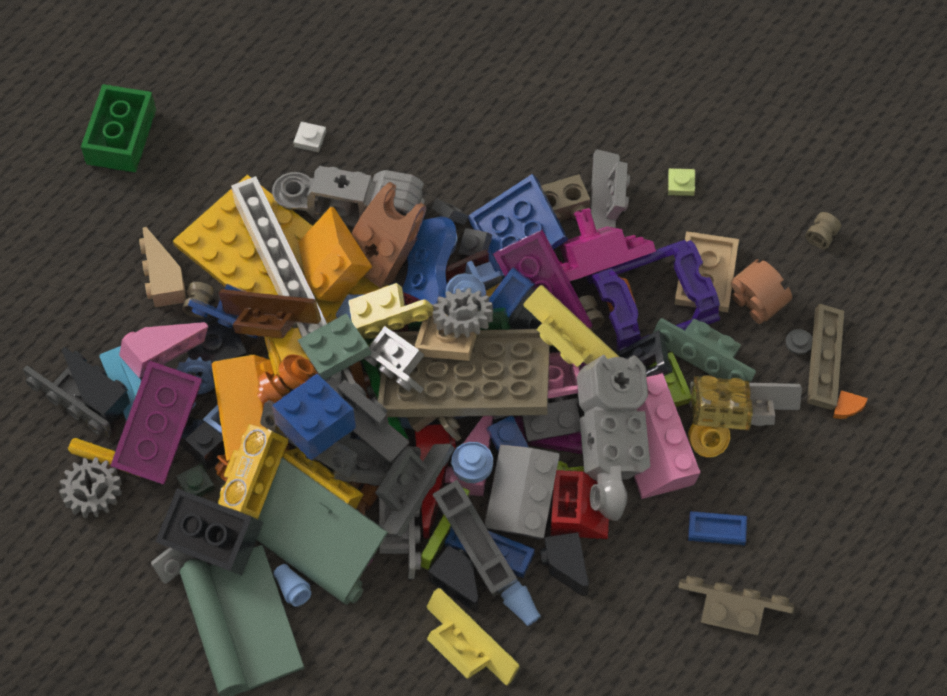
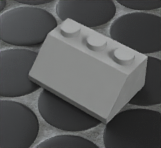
[485,445,559,539]

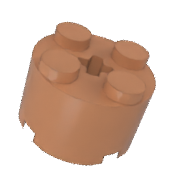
[731,259,792,324]

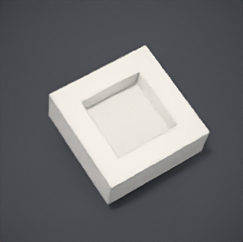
[294,122,326,152]

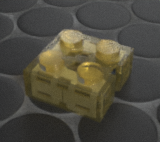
[691,376,753,430]

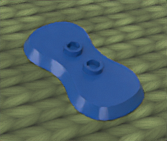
[402,217,456,306]

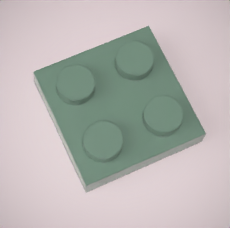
[298,314,372,380]

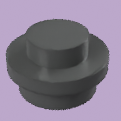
[786,329,812,355]

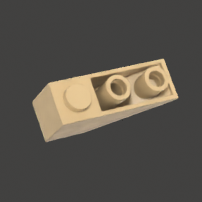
[139,227,186,308]

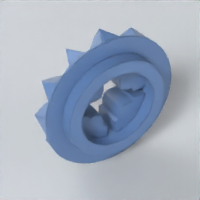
[176,357,215,394]

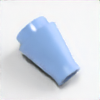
[273,564,311,606]
[501,582,541,626]

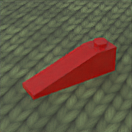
[415,424,456,539]

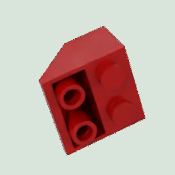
[551,470,609,539]

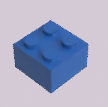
[272,374,356,460]

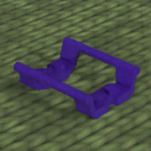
[586,240,720,351]

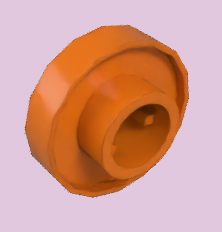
[278,354,318,390]
[257,371,291,404]

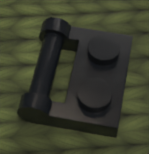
[616,330,673,377]

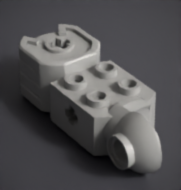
[272,166,425,227]
[577,354,650,521]

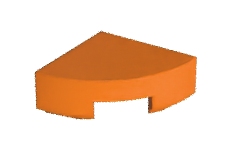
[833,390,868,419]

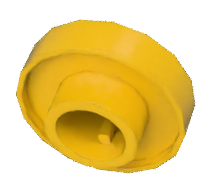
[688,418,730,457]

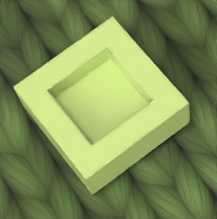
[668,168,695,196]

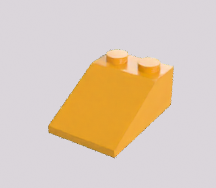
[298,207,372,302]

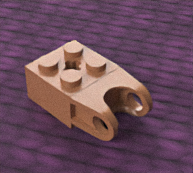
[351,182,426,288]

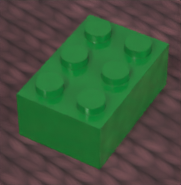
[81,84,156,172]

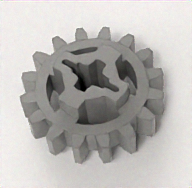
[433,288,493,338]
[59,457,122,518]

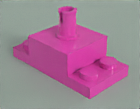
[559,208,656,281]

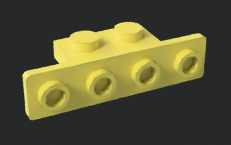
[349,283,433,339]
[523,285,619,367]
[427,588,519,685]

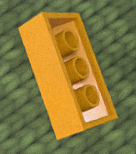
[212,355,290,462]

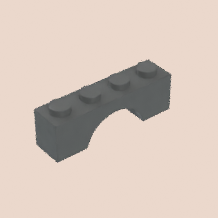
[433,480,518,597]

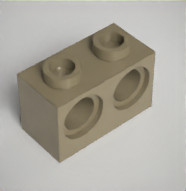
[541,175,590,223]

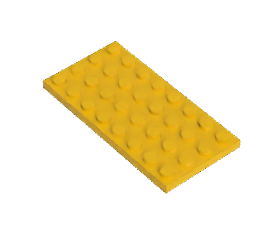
[173,175,388,329]

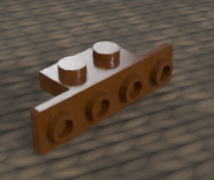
[219,289,321,339]

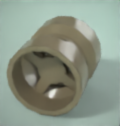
[805,212,841,249]
[182,282,215,318]
[579,295,605,331]

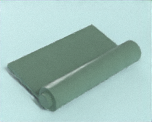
[257,457,389,605]
[180,545,305,696]

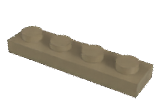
[807,304,844,410]

